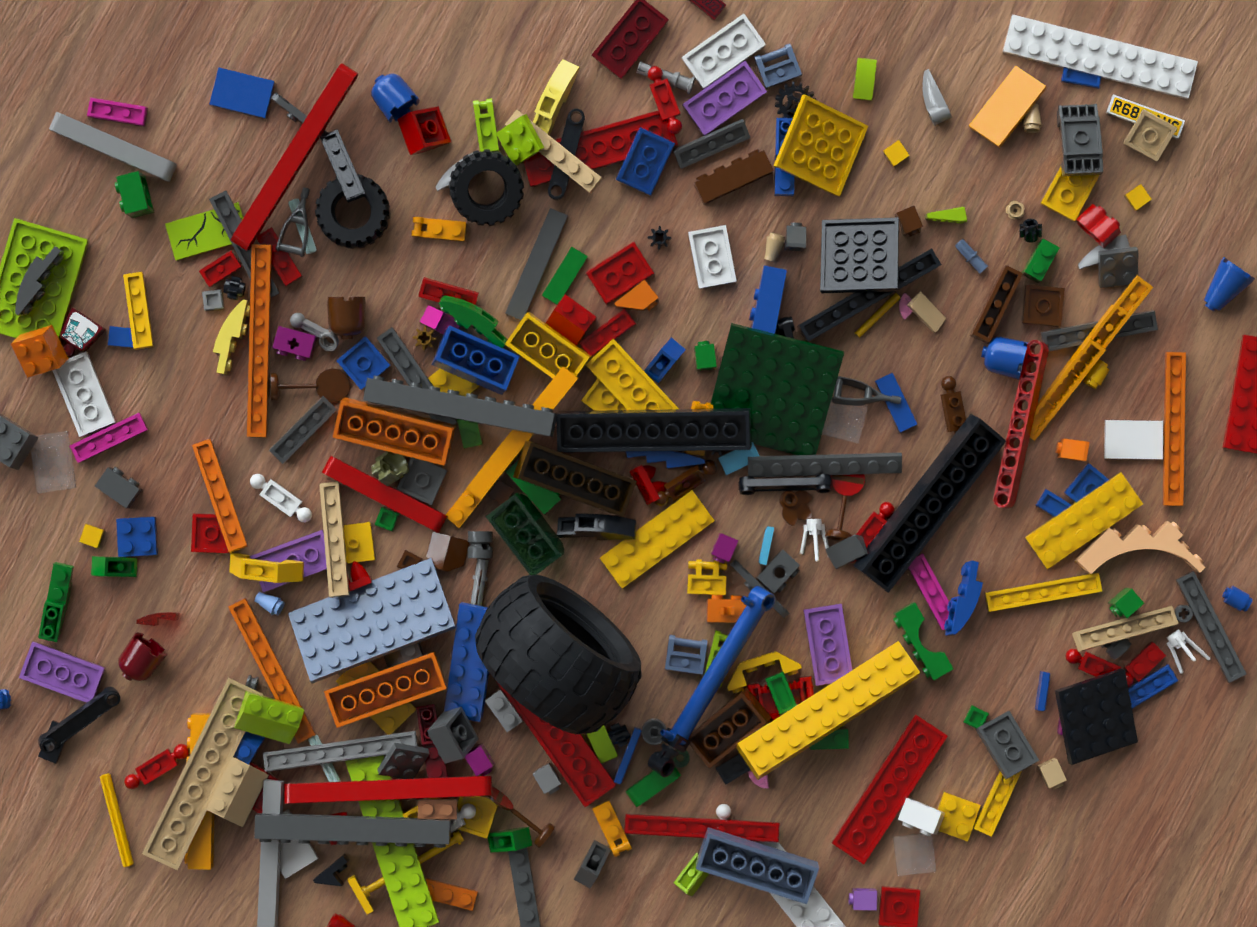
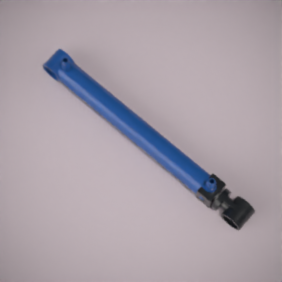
[648,586,775,777]

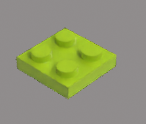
[496,114,544,166]

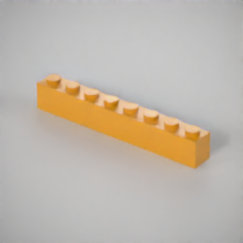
[184,713,215,870]

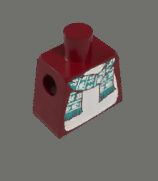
[60,308,106,357]

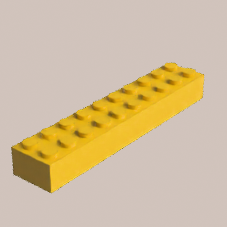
[737,641,920,780]

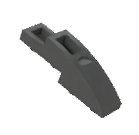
[15,246,65,317]

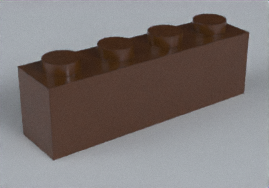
[694,149,774,205]
[970,265,1023,344]

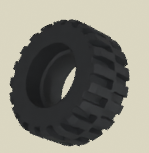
[449,149,524,226]
[315,174,390,249]

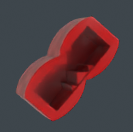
[1076,204,1121,248]

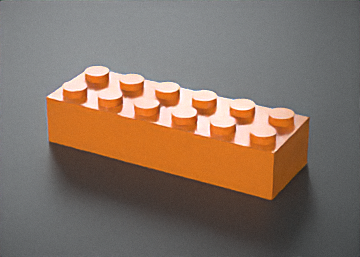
[332,397,456,466]
[324,651,448,728]

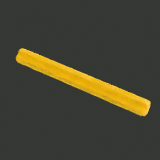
[100,773,134,867]

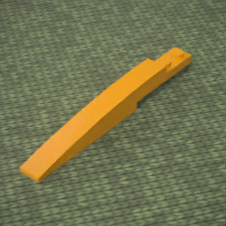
[1019,275,1153,441]
[446,366,578,528]

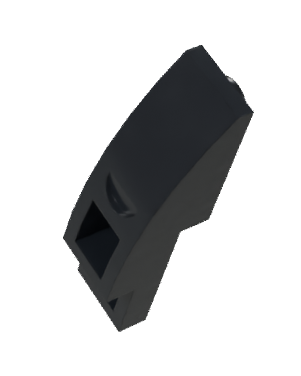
[557,513,636,540]

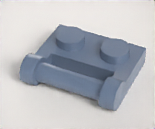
[754,43,802,89]
[665,635,708,675]

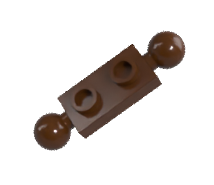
[940,376,966,436]
[654,460,717,506]

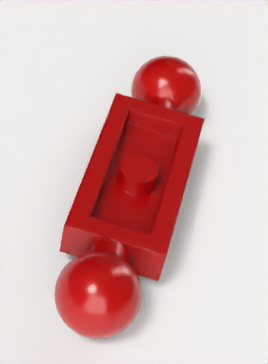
[648,66,682,134]
[851,502,895,563]
[1065,649,1134,687]
[124,744,189,789]

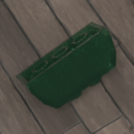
[486,493,564,575]

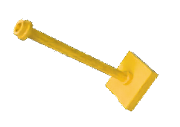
[348,831,464,914]

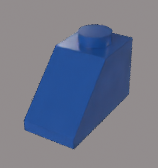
[644,337,686,383]
[234,732,266,765]

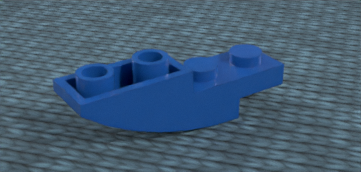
[774,118,794,197]
[944,561,983,636]

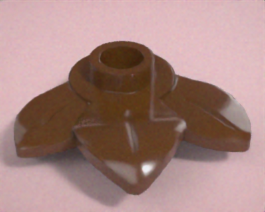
[779,490,813,526]

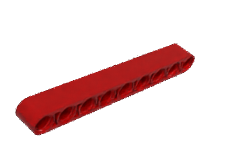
[993,340,1049,509]

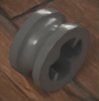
[1174,605,1193,622]
[246,675,259,690]

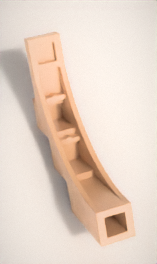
[1074,521,1205,574]

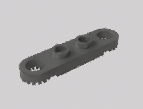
[271,92,328,135]
[730,559,790,619]

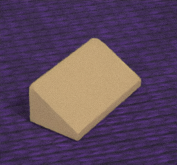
[907,291,946,333]

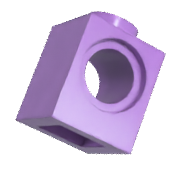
[849,888,877,910]

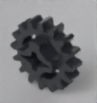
[775,81,817,118]

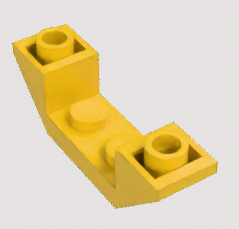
[229,553,304,583]
[727,651,802,693]

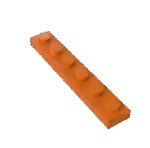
[192,439,248,553]

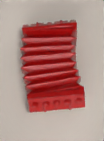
[747,676,814,723]

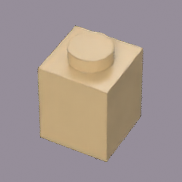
[1037,758,1067,789]

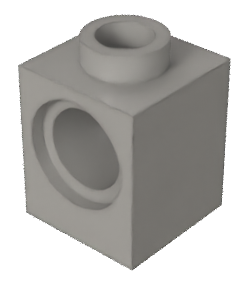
[533,763,561,794]

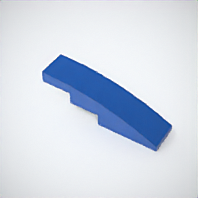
[626,451,705,469]

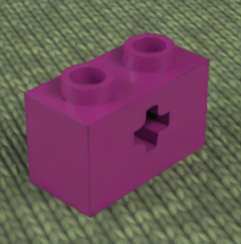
[272,326,317,361]
[710,533,738,564]
[465,743,494,776]

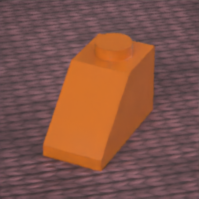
[614,280,659,311]
[1055,439,1090,462]

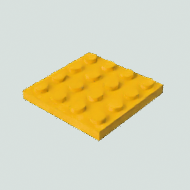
[773,95,868,197]

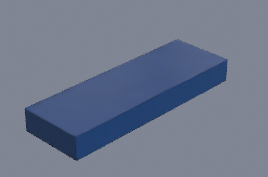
[875,372,917,433]
[1128,664,1178,709]
[614,727,642,784]

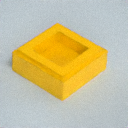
[883,140,910,167]
[1124,184,1152,211]
[79,524,105,548]

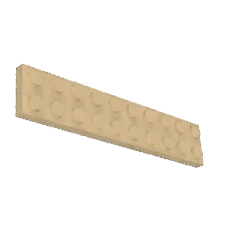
[142,677,264,870]

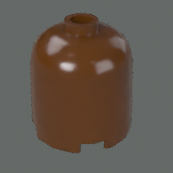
[327,297,366,339]

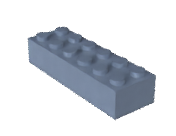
[696,827,819,904]

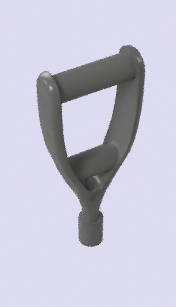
[276,187,310,257]
[832,376,901,406]

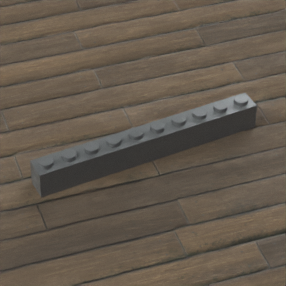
[363,375,557,437]
[254,813,451,848]

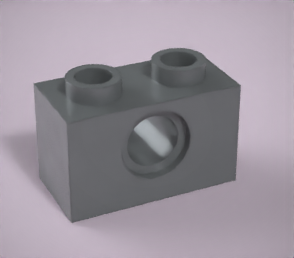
[756,549,800,593]

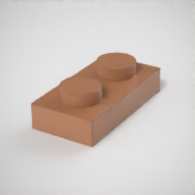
[418,799,457,819]

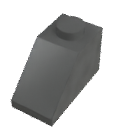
[784,223,806,252]
[384,642,424,667]
[574,840,611,888]

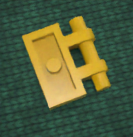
[687,559,727,595]

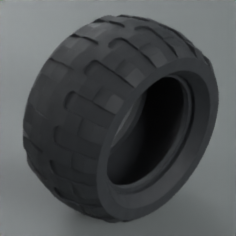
[475,575,642,735]

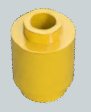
[1083,360,1110,389]

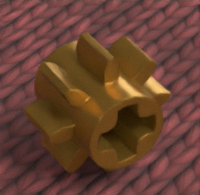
[412,326,437,351]

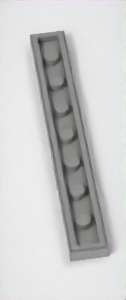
[263,731,418,772]
[257,779,284,927]

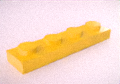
[123,272,154,350]
[973,771,1022,837]

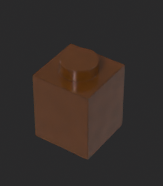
[895,206,923,237]

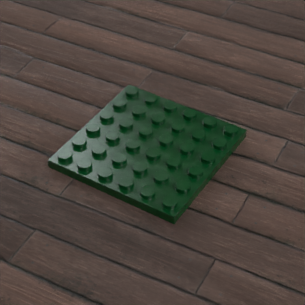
[710,323,844,455]

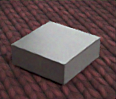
[202,289,224,311]

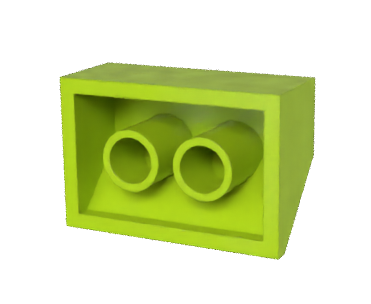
[234,691,304,744]

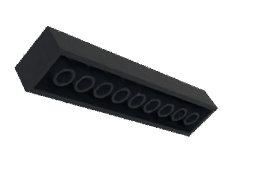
[556,408,752,452]
[853,414,1006,593]

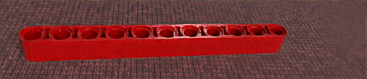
[231,63,359,251]
[284,776,492,804]

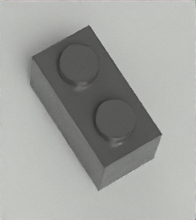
[95,467,143,508]

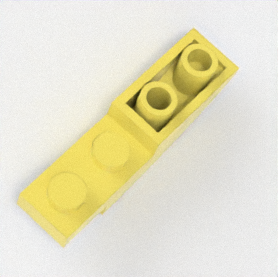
[533,59,580,135]
[213,299,250,375]

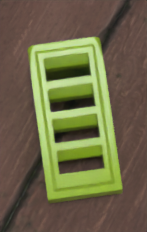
[925,207,967,224]

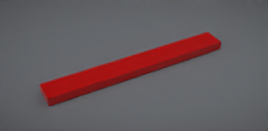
[624,814,780,843]

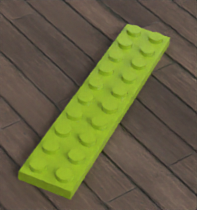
[345,755,440,927]

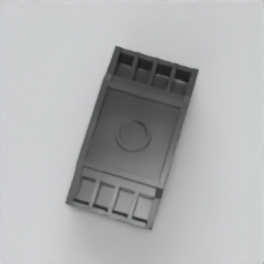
[1057,104,1103,176]

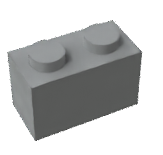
[485,689,523,732]

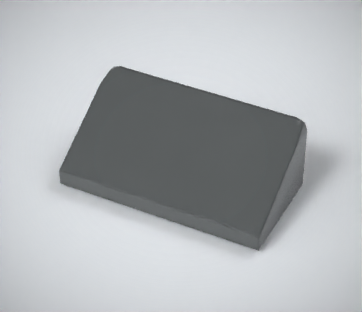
[826,535,868,569]

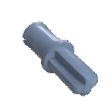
[955,239,988,274]

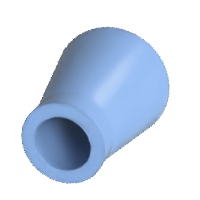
[255,592,285,616]

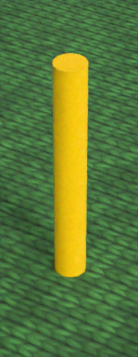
[854,293,900,338]

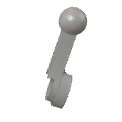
[290,313,339,351]

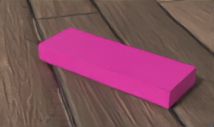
[87,97,148,127]

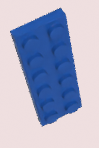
[444,602,489,722]

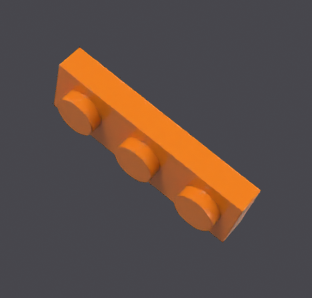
[425,878,478,911]

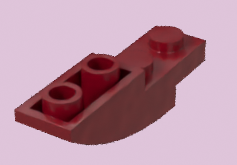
[416,704,448,778]

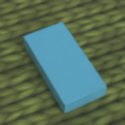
[718,442,759,475]
[758,526,774,565]

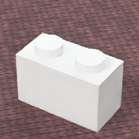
[898,798,945,836]

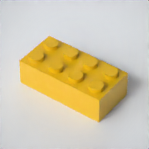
[505,312,592,378]

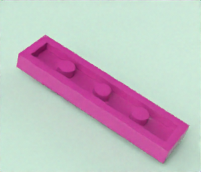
[70,413,148,463]
[908,553,949,630]

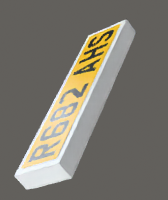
[1106,94,1185,139]

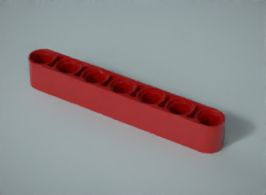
[322,455,448,533]

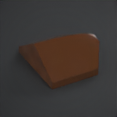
[426,531,470,572]

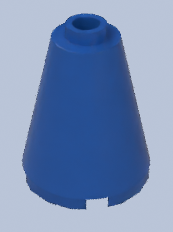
[1204,257,1255,312]

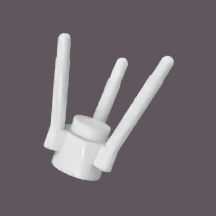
[800,519,829,562]
[1166,629,1210,674]

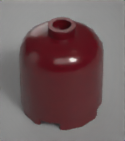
[118,632,167,681]

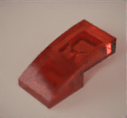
[136,612,179,626]

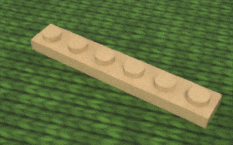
[505,110,603,194]
[320,482,350,598]
[1072,606,1179,652]

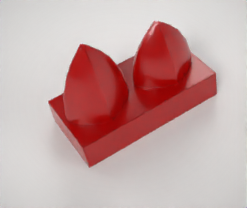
[629,465,667,505]
[348,561,373,592]

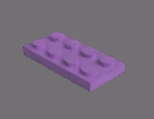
[682,61,767,136]
[250,530,327,592]
[803,604,852,686]
[19,641,105,703]

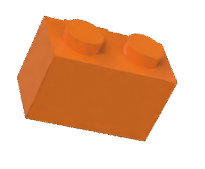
[707,595,746,623]

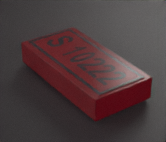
[689,0,726,20]

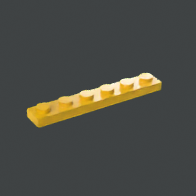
[985,572,1102,612]

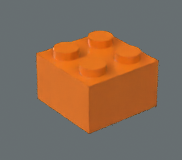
[11,325,69,378]

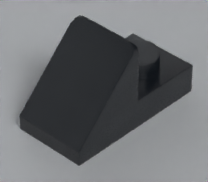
[313,854,349,886]

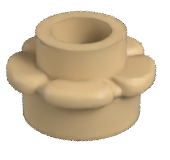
[1006,201,1025,220]

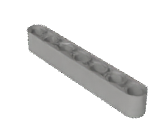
[49,112,177,182]

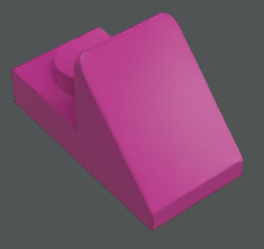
[420,305,460,335]

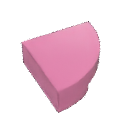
[899,293,913,320]
[748,770,769,788]

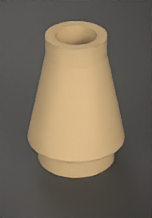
[1023,103,1042,133]
[764,232,785,262]

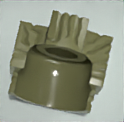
[371,451,409,486]

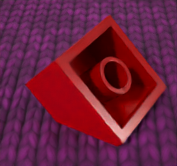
[397,106,451,155]
[546,294,597,346]

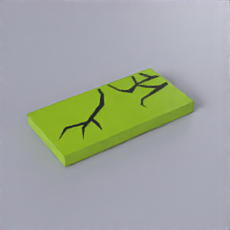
[165,202,244,261]

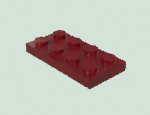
[591,0,669,80]

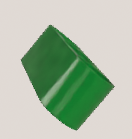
[625,766,681,807]

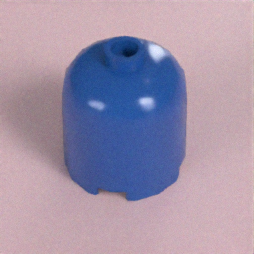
[371,74,420,123]
[981,337,1028,380]

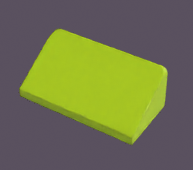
[673,852,709,896]

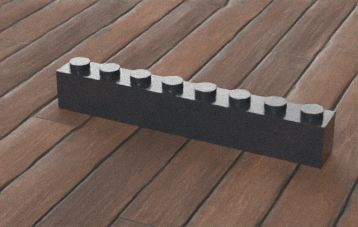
[797,248,942,342]

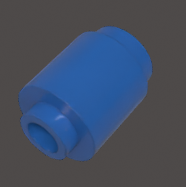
[1222,586,1253,612]

